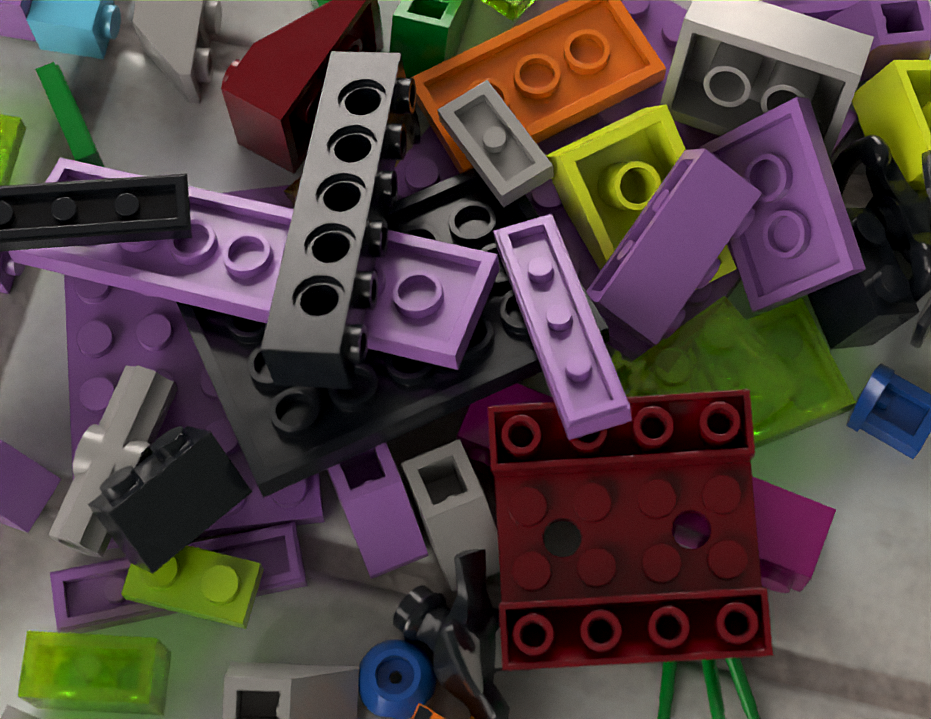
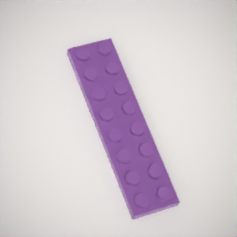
[8,158,500,370]

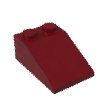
[221,0,383,174]

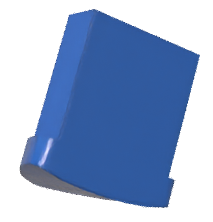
[846,364,931,459]

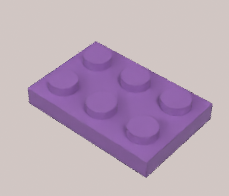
[700,97,866,313]

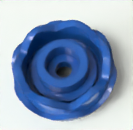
[358,639,437,719]

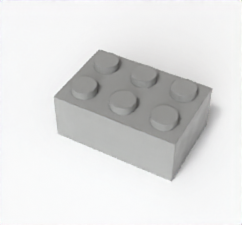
[660,0,874,159]

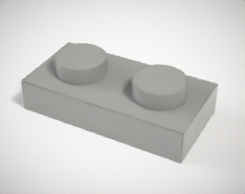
[437,80,554,207]

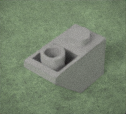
[132,0,222,103]
[401,439,500,595]
[222,662,359,719]

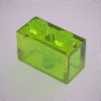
[17,631,172,716]

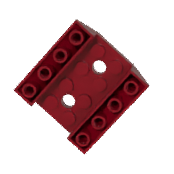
[487,389,773,671]

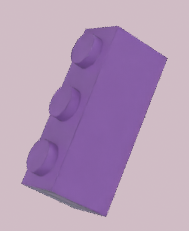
[586,149,762,345]

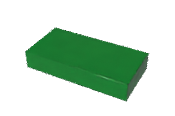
[35,62,105,167]

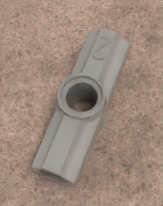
[48,365,178,558]

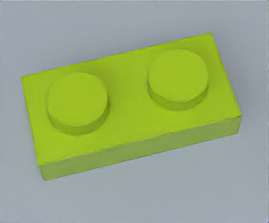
[121,545,264,629]

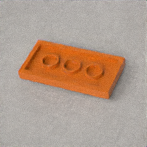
[411,0,666,173]

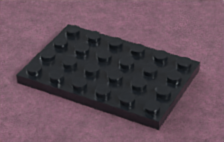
[176,168,610,498]

